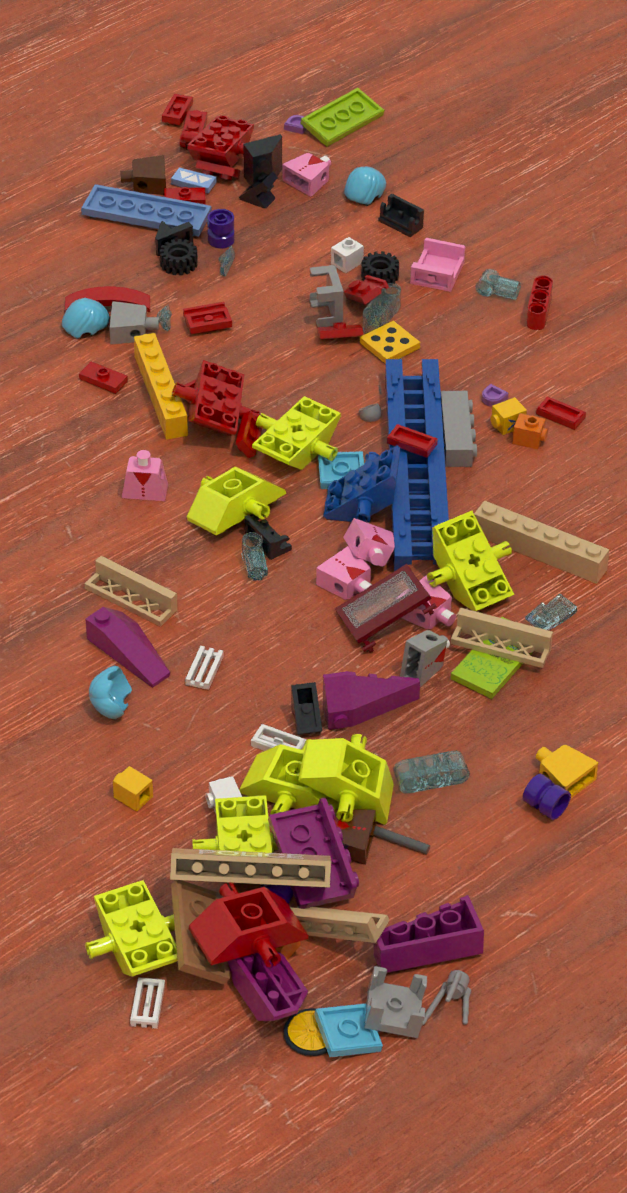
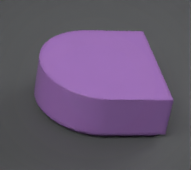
[284,115,306,134]
[482,384,508,407]

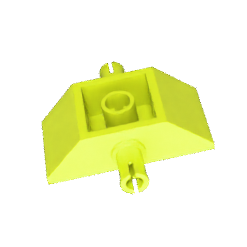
[252,396,341,470]
[187,467,286,535]
[427,511,514,612]
[298,734,394,825]
[239,739,339,815]
[192,795,278,853]
[85,880,178,976]

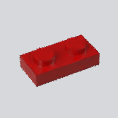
[162,93,193,125]
[195,160,241,181]
[235,411,262,458]

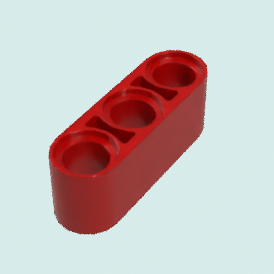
[527,275,553,330]

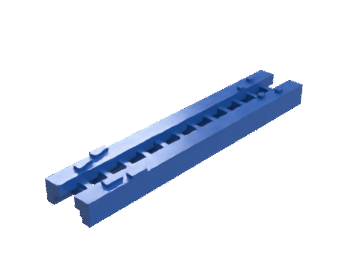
[385,359,449,571]

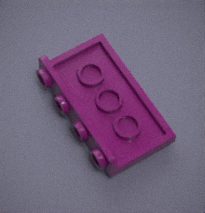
[268,798,359,909]

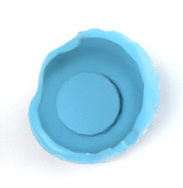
[344,166,386,205]
[62,298,109,338]
[89,666,132,719]

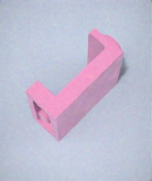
[410,238,465,292]

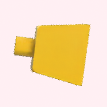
[536,745,598,798]

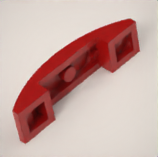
[65,286,150,312]

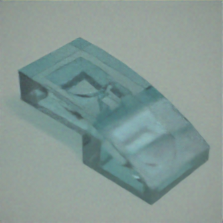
[525,594,577,630]

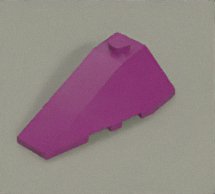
[85,607,170,688]
[322,671,420,730]

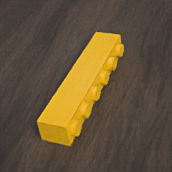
[134,333,188,440]

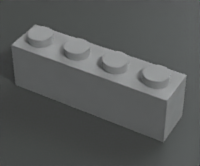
[441,391,477,467]

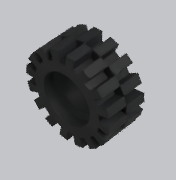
[160,239,198,276]
[361,251,399,287]

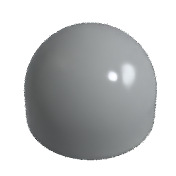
[358,403,381,422]

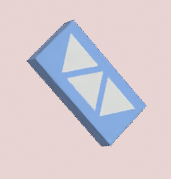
[171,168,216,194]

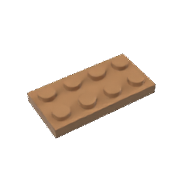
[171,880,230,984]

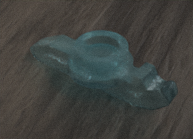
[218,246,235,277]
[157,305,172,331]

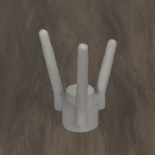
[422,970,472,1025]

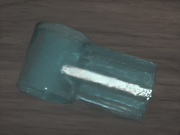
[475,269,521,300]
[241,532,268,581]

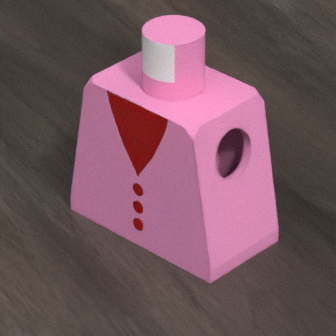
[282,153,331,197]
[122,450,168,501]
[344,518,395,566]
[316,546,372,600]
[397,575,456,629]

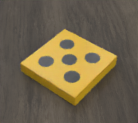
[360,320,421,364]

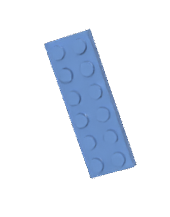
[81,184,212,237]

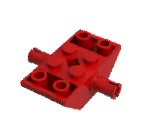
[181,115,254,168]
[172,360,260,436]
[188,882,309,968]

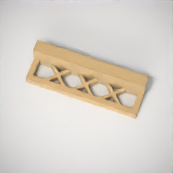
[84,556,177,627]
[451,608,553,668]
[290,907,390,943]

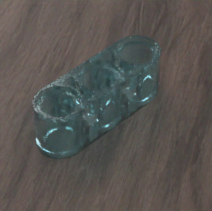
[362,283,401,334]
[393,751,470,793]

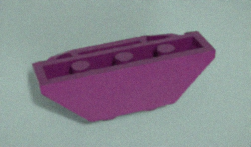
[228,952,308,1021]

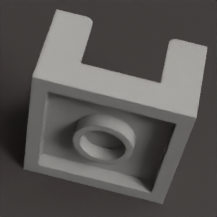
[310,265,343,327]
[364,966,427,1038]

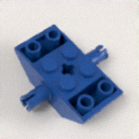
[323,445,400,523]

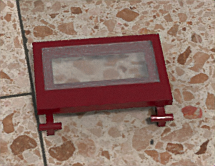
[335,564,437,653]

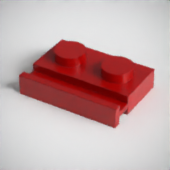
[343,275,389,305]
[183,302,232,334]

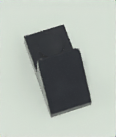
[239,172,278,208]
[155,221,193,256]
[291,682,322,735]

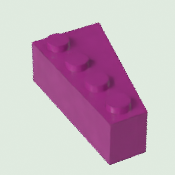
[374,895,484,973]

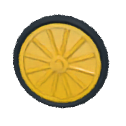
[283,1008,327,1056]

